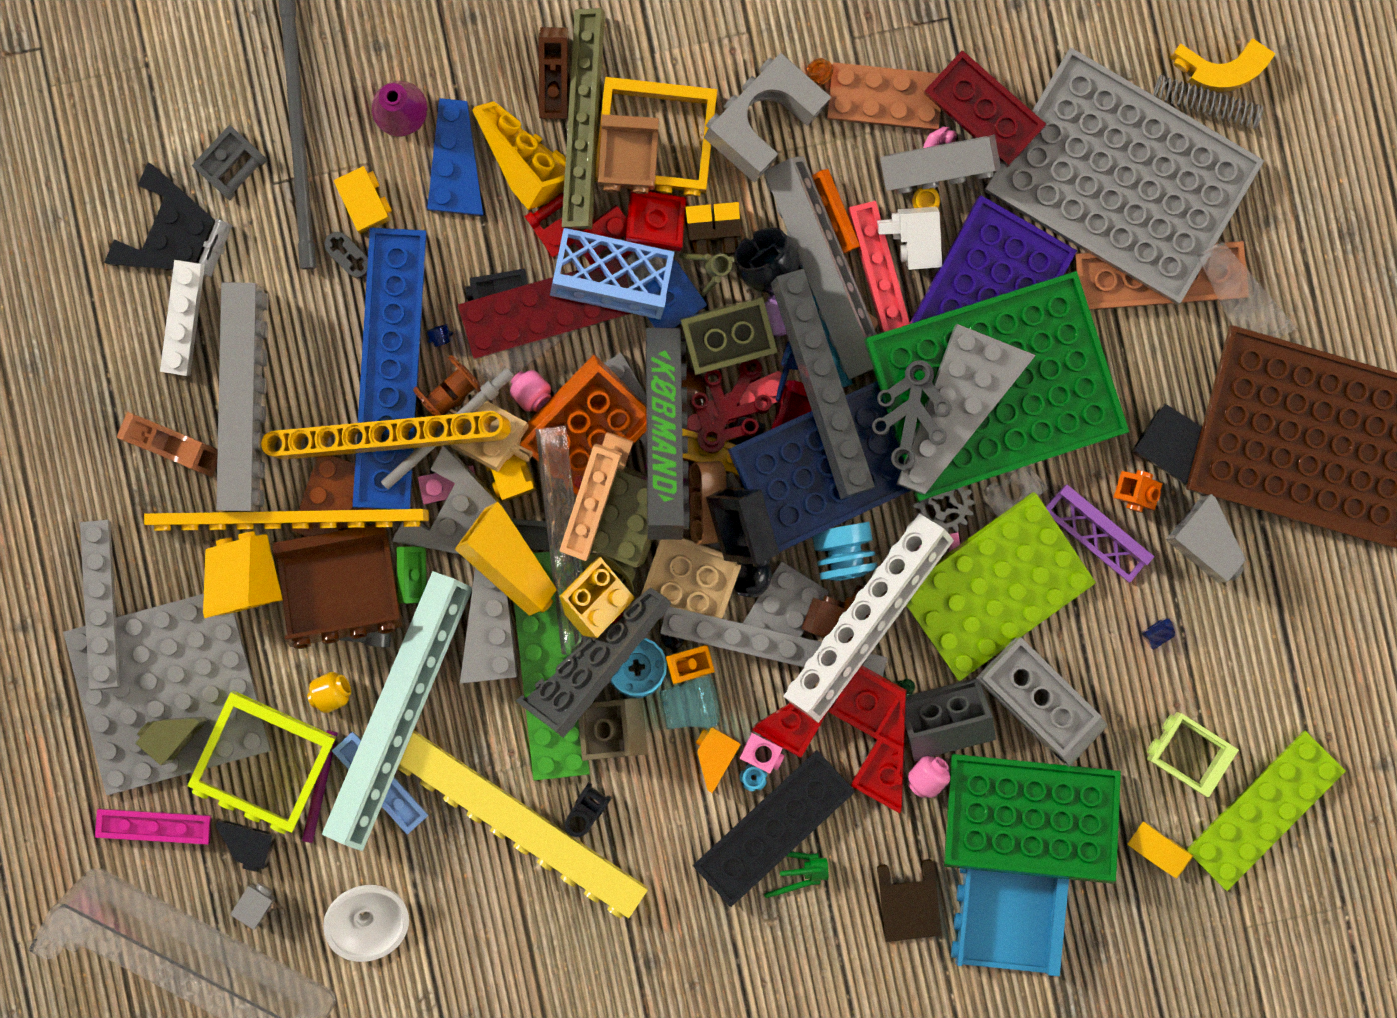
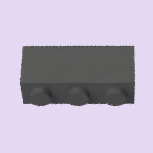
[905,678,996,761]

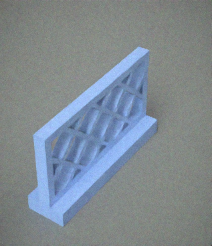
[550,228,674,320]

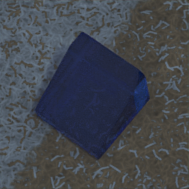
[1141,618,1175,650]

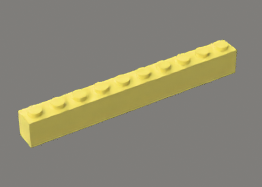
[397,730,648,919]

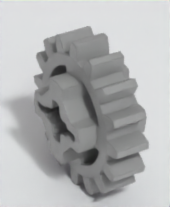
[913,487,975,532]

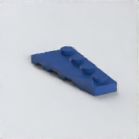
[427,98,484,216]

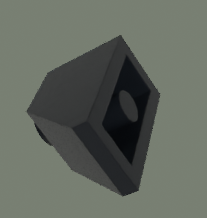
[216,819,276,872]

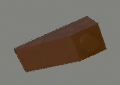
[539,27,569,119]

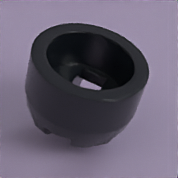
[662,634,685,649]

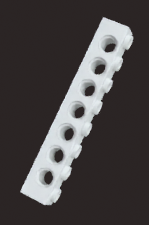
[784,514,954,723]

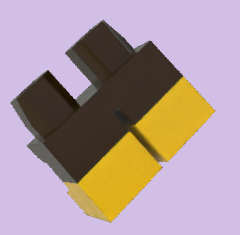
[685,202,740,255]

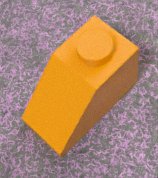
[665,645,715,684]
[695,726,741,793]

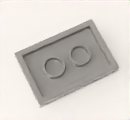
[743,561,829,637]

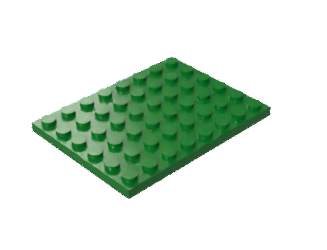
[864,271,1129,502]

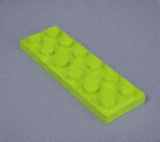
[1186,731,1346,891]

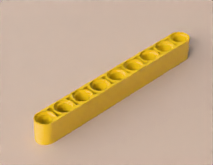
[261,411,511,460]

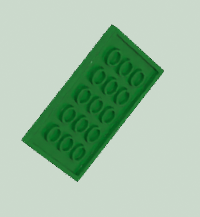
[944,754,1121,884]

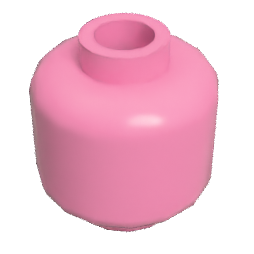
[510,370,551,412]
[908,756,950,798]

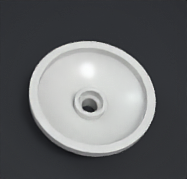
[323,885,409,962]

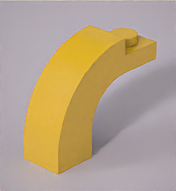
[1170,38,1276,92]

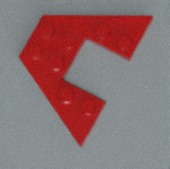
[752,665,906,814]

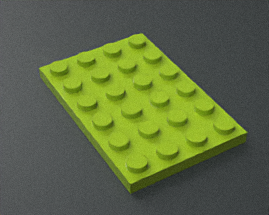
[906,492,1096,681]

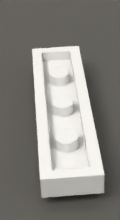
[160,260,205,376]

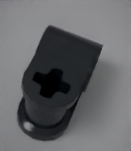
[565,782,612,837]

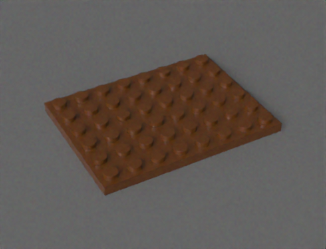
[1186,325,1397,549]

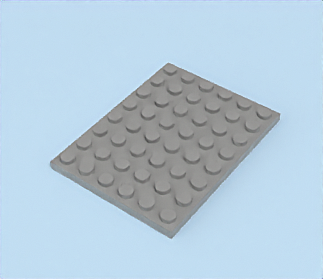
[985,47,1265,305]

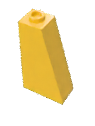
[455,502,557,616]

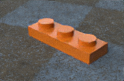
[812,169,860,254]

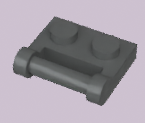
[192,125,268,201]

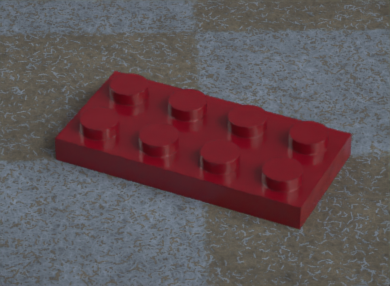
[924,50,1046,167]

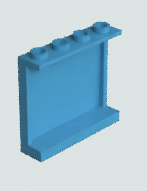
[951,868,1069,976]

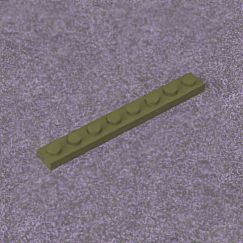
[562,8,605,230]

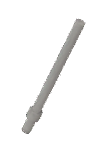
[381,367,515,490]

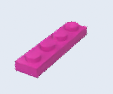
[95,808,212,844]

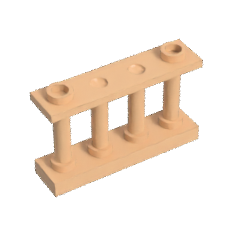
[559,432,634,561]

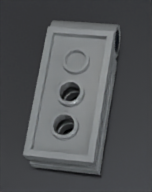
[976,637,1108,767]

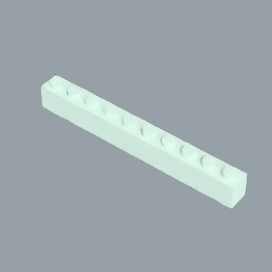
[322,571,473,851]

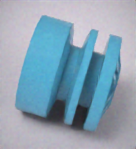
[812,522,878,581]
[610,638,667,698]

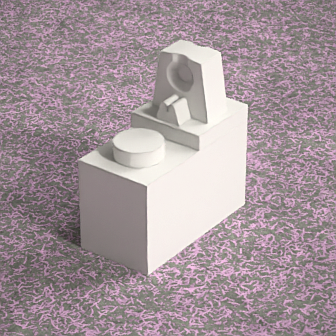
[877,207,942,270]

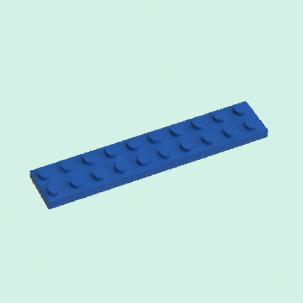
[353,228,427,510]

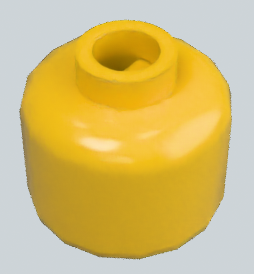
[307,672,351,713]

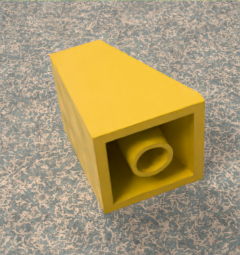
[203,531,283,618]

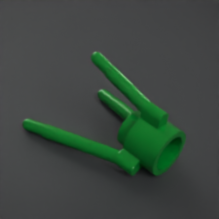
[764,851,829,898]

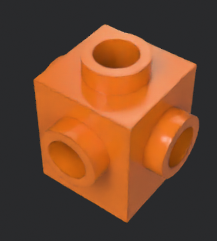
[1113,470,1163,513]

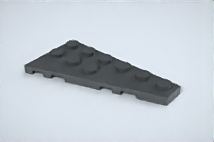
[516,587,672,738]

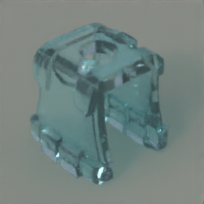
[659,674,720,730]

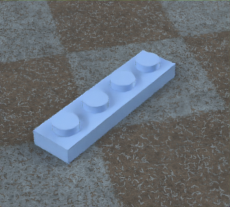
[332,731,429,835]

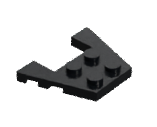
[104,162,216,270]

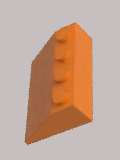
[520,355,646,495]

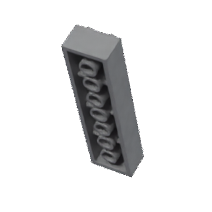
[216,282,269,512]

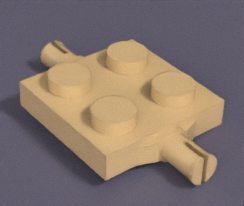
[447,401,533,472]

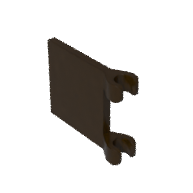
[877,859,942,942]

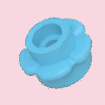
[740,764,767,791]

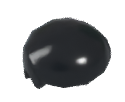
[734,563,772,598]

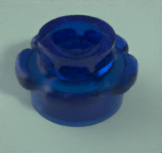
[426,324,453,347]

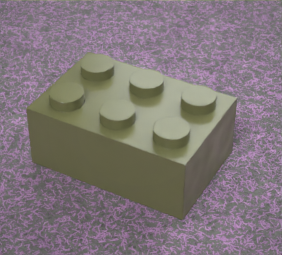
[680,296,778,375]
[591,465,653,568]

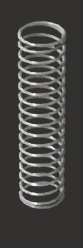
[1153,74,1263,130]

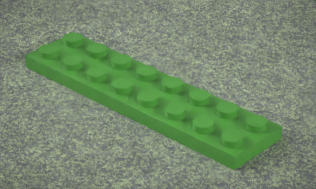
[514,550,590,781]

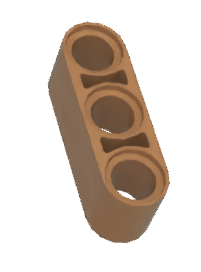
[688,461,726,545]

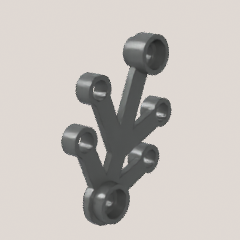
[872,360,952,471]

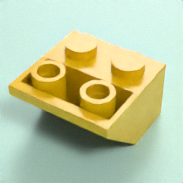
[559,557,635,638]

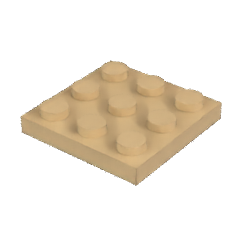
[641,537,741,620]

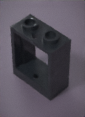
[706,487,779,567]

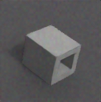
[230,883,276,930]

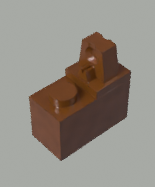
[802,585,870,643]

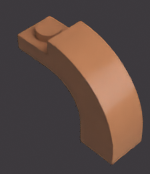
[116,411,218,477]

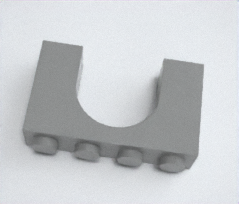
[704,53,831,183]

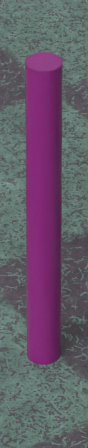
[302,730,338,843]

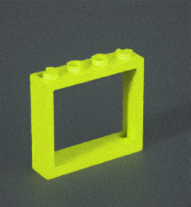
[187,690,337,834]

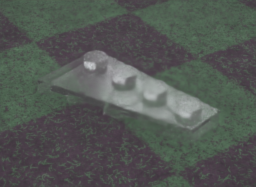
[1197,242,1297,338]

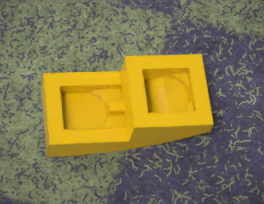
[1127,821,1193,879]

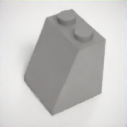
[1165,494,1246,583]

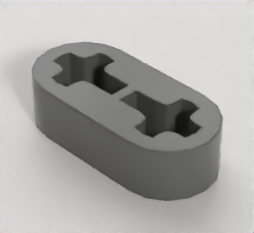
[325,232,368,278]

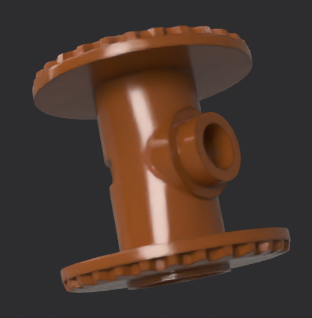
[413,355,481,416]

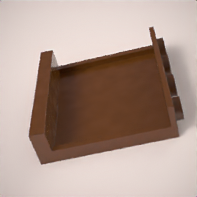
[272,524,402,649]

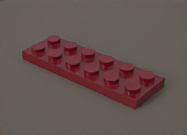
[458,259,633,360]

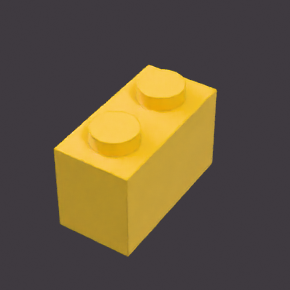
[333,166,392,235]

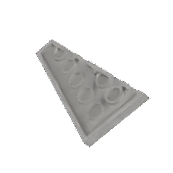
[897,324,1036,494]

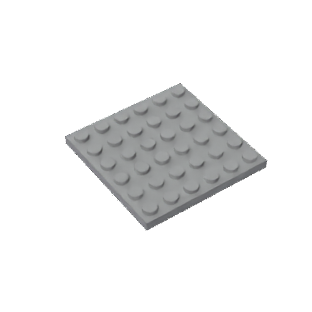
[63,594,272,796]

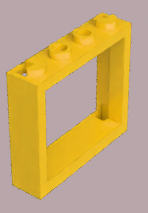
[595,77,717,197]

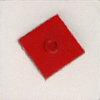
[625,189,686,251]

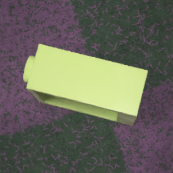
[1147,712,1239,798]

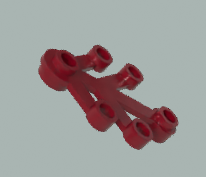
[691,359,772,453]

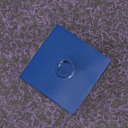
[637,259,707,328]

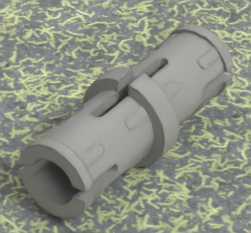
[199,218,233,277]

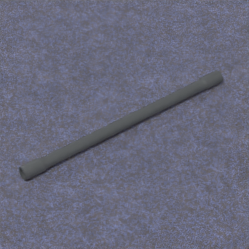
[278,0,317,270]

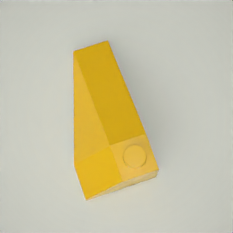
[472,101,566,210]

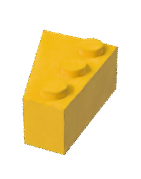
[485,410,537,502]

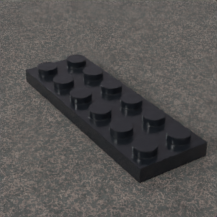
[692,750,855,907]

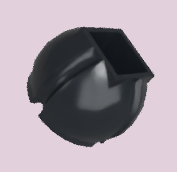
[734,228,800,297]

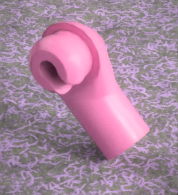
[923,126,957,148]

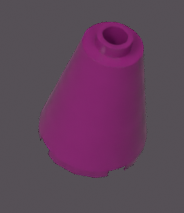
[372,81,428,137]

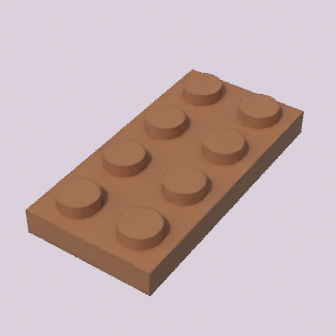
[827,62,941,131]

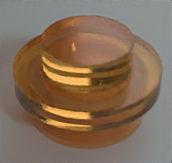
[806,58,834,85]

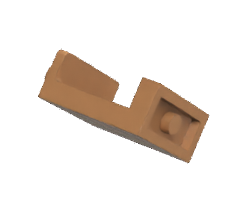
[598,114,659,194]

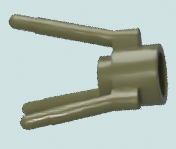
[679,253,734,297]

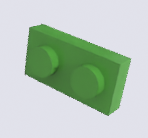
[397,547,427,604]

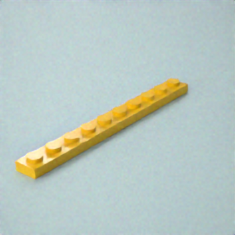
[144,509,429,531]

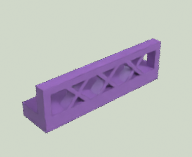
[1046,484,1155,583]

